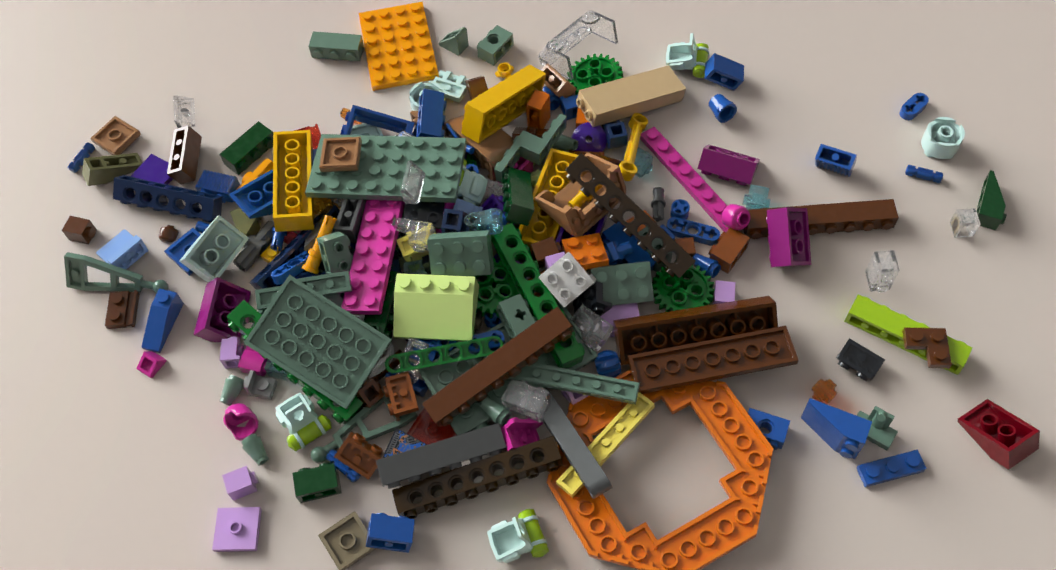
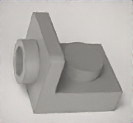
[243,370,278,400]

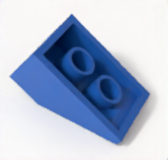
[229,169,273,219]
[801,398,872,459]

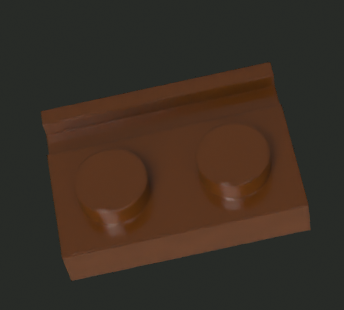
[105,290,140,329]

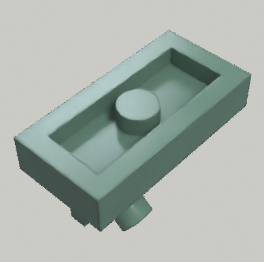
[857,406,898,451]

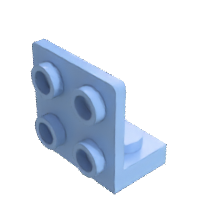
[96,229,149,269]

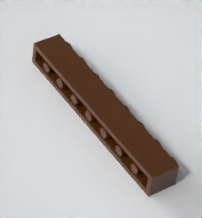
[743,199,899,239]
[422,307,574,427]

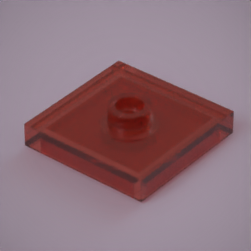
[407,408,455,445]

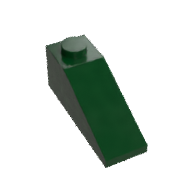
[973,170,1007,230]

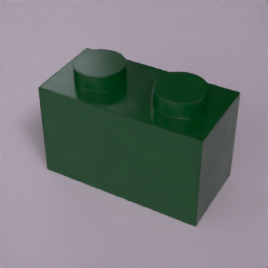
[292,463,342,503]

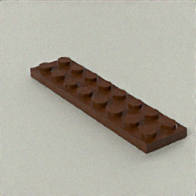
[628,325,799,394]

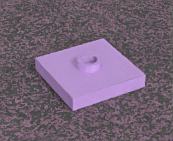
[212,507,262,552]

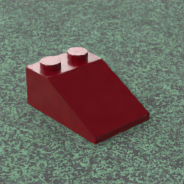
[958,399,1040,470]

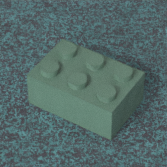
[427,230,494,276]
[590,261,654,305]

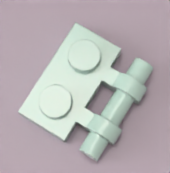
[433,70,469,103]

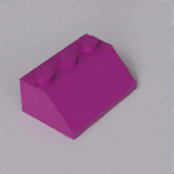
[697,144,760,186]
[766,207,812,267]
[194,277,251,342]

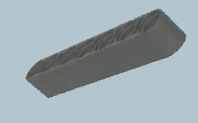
[529,387,613,499]

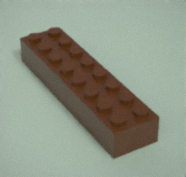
[613,296,778,365]

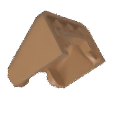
[443,115,514,183]
[535,152,627,237]

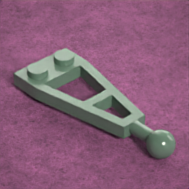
[64,252,168,294]
[310,392,418,463]

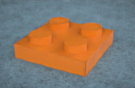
[562,233,609,270]

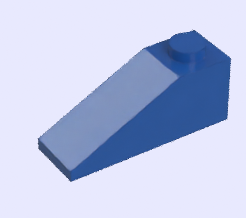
[141,289,184,353]

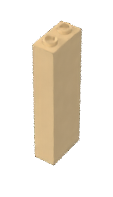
[576,65,686,127]

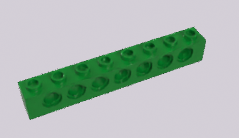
[491,223,585,369]
[226,300,363,424]

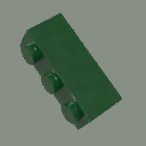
[219,121,273,175]

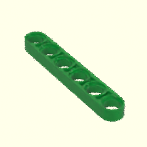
[385,336,504,373]

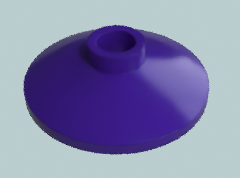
[572,122,607,152]

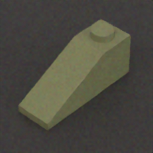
[82,153,143,186]

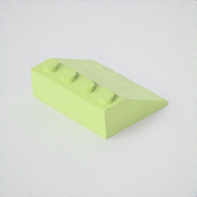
[393,273,479,341]

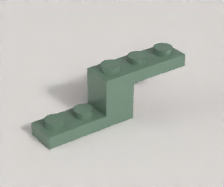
[494,113,567,182]
[255,271,352,310]

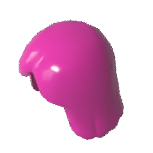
[223,403,259,441]

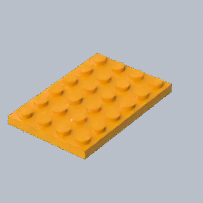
[359,1,439,91]

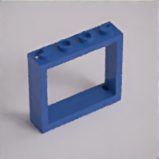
[340,105,414,135]

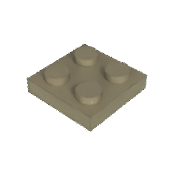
[318,511,377,570]

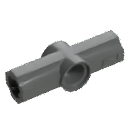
[233,220,275,272]

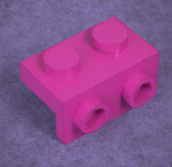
[501,417,543,451]

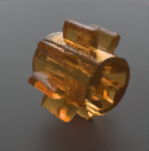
[811,379,837,404]

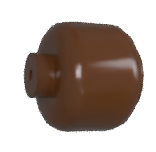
[159,225,179,242]

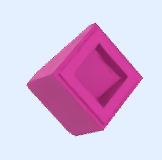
[136,351,167,378]

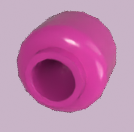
[722,204,750,230]

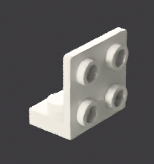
[539,252,596,307]

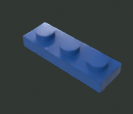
[857,449,927,487]

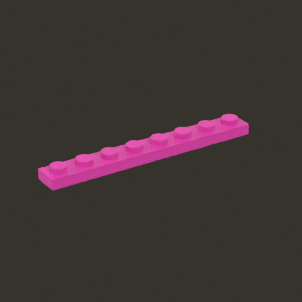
[640,127,729,232]

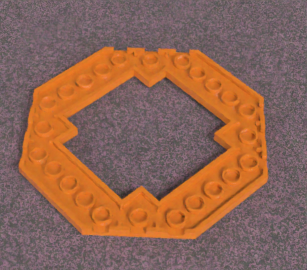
[546,370,773,570]

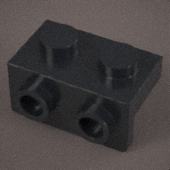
[573,281,612,323]
[836,338,885,381]

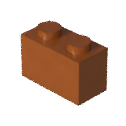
[708,228,750,274]

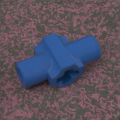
[604,241,633,265]

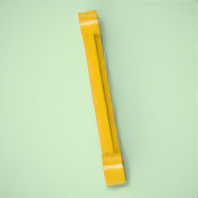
[619,113,648,181]

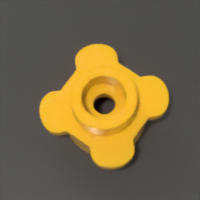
[495,62,514,79]

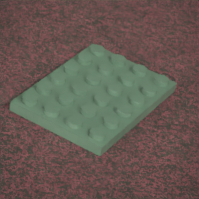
[244,274,392,409]

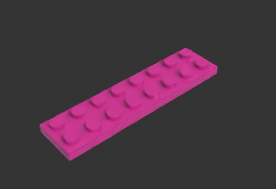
[342,200,405,315]

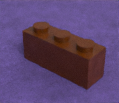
[167,125,202,185]

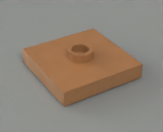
[90,116,141,155]
[319,137,362,172]

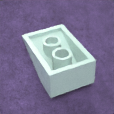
[179,215,249,283]

